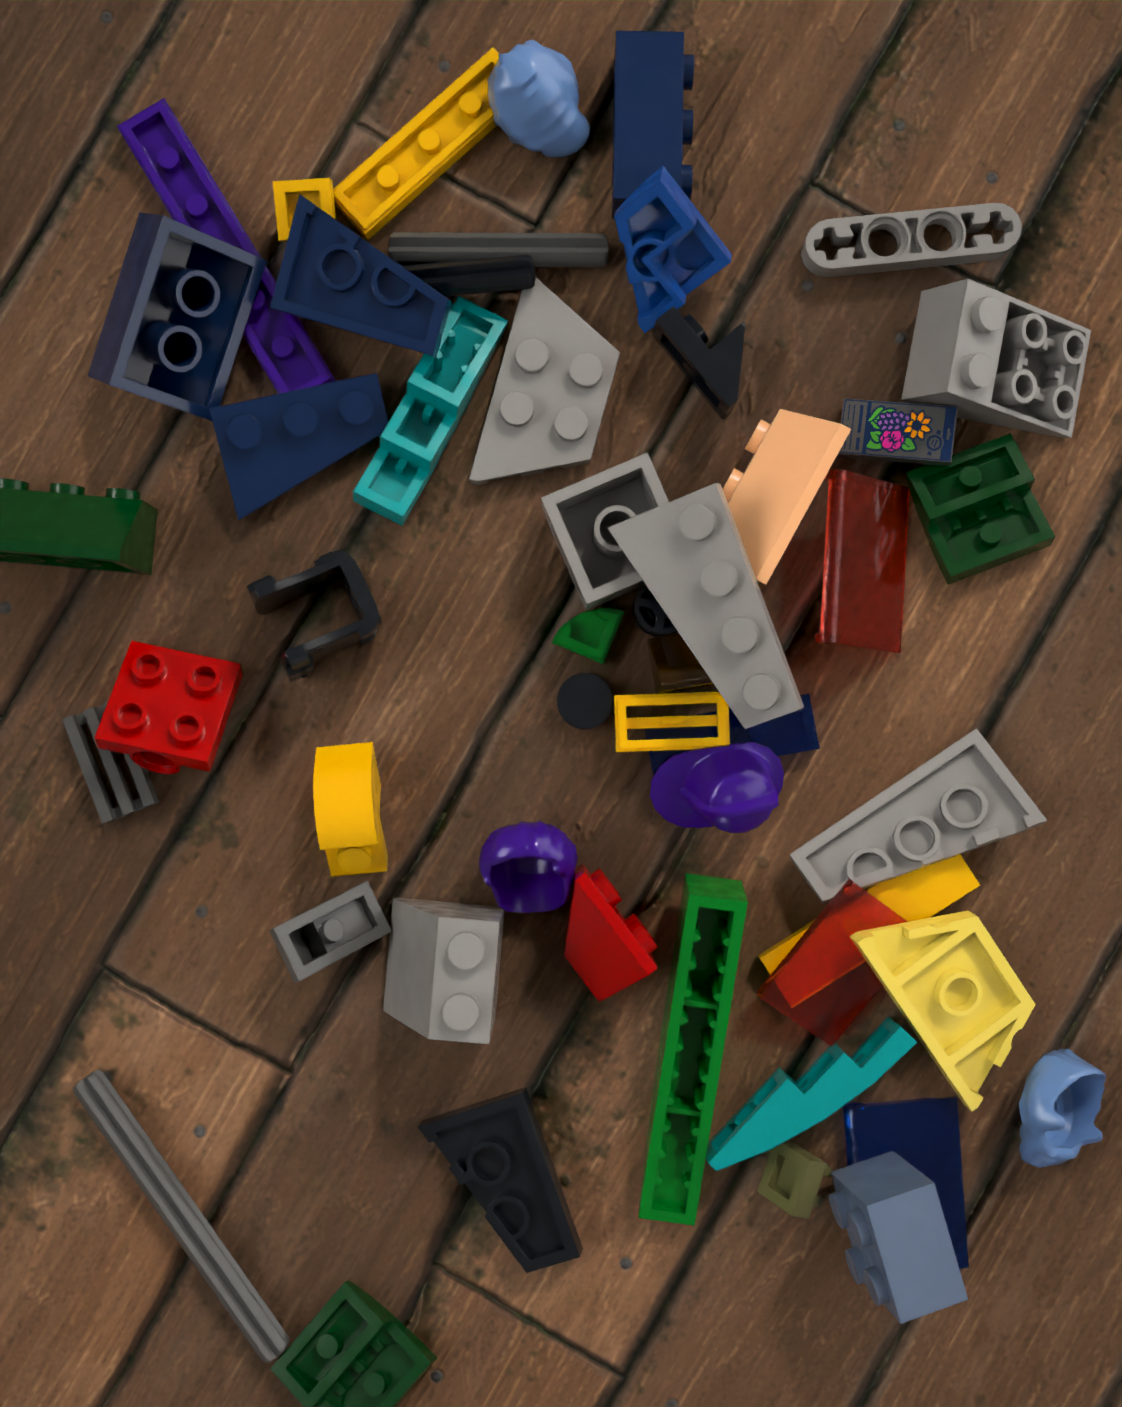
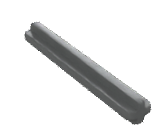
[388,232,608,267]

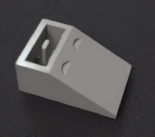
[901,279,1091,438]

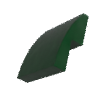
[906,433,1055,585]
[270,1280,437,1407]

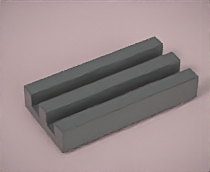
[62,701,160,824]

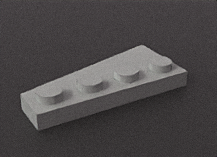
[607,483,804,729]
[789,728,1047,904]

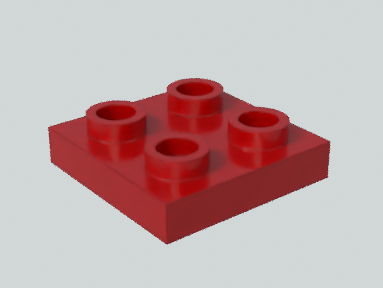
[94,640,243,775]

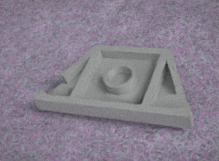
[469,278,620,485]

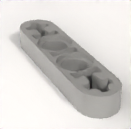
[801,203,1022,277]

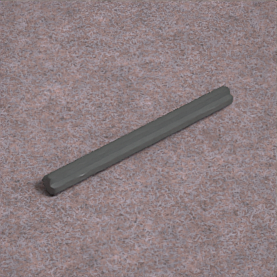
[73,1070,290,1363]

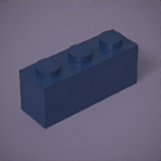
[612,31,694,219]

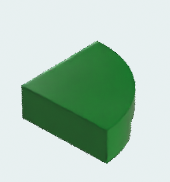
[551,608,624,665]

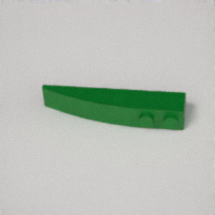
[638,873,748,1226]

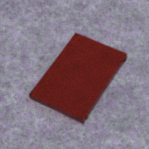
[756,878,908,1047]

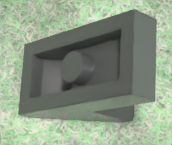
[269,881,392,983]

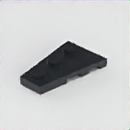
[417,1087,583,1273]

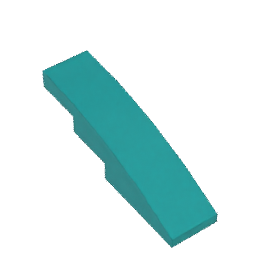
[353,296,508,526]
[706,1017,917,1171]

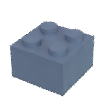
[829,1151,968,1324]

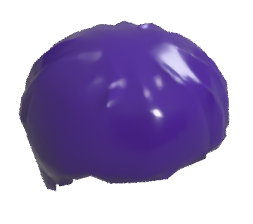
[479,820,578,913]

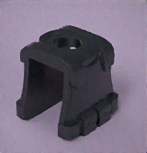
[247,550,382,682]

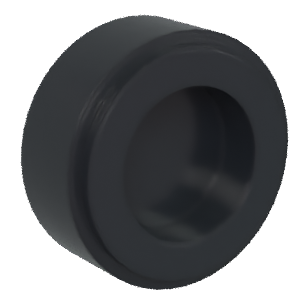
[557,673,613,729]

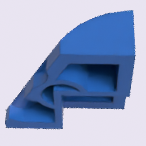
[614,165,732,333]

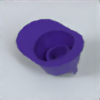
[650,742,784,833]

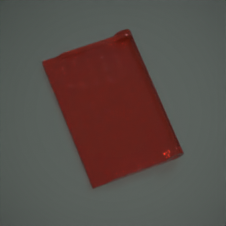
[815,469,910,653]

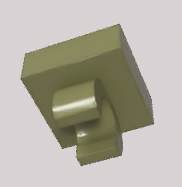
[757,1140,833,1219]

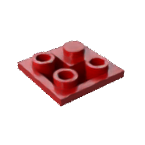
[564,864,658,1002]

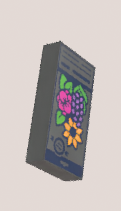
[837,398,958,466]

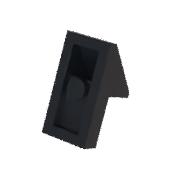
[652,306,745,420]

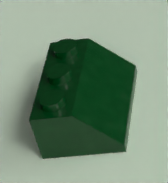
[0,478,158,575]

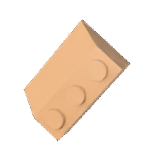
[723,409,851,590]

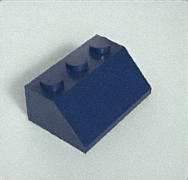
[88,212,267,421]

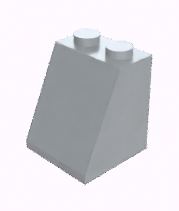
[383,898,505,1044]

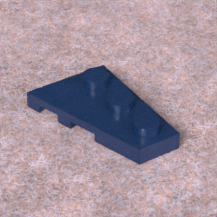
[270,194,452,358]
[209,372,388,520]

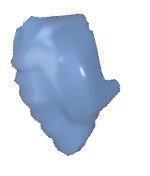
[487,40,590,158]
[1019,1049,1106,1168]

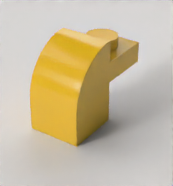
[313,742,388,877]

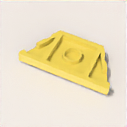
[849,910,1036,1112]

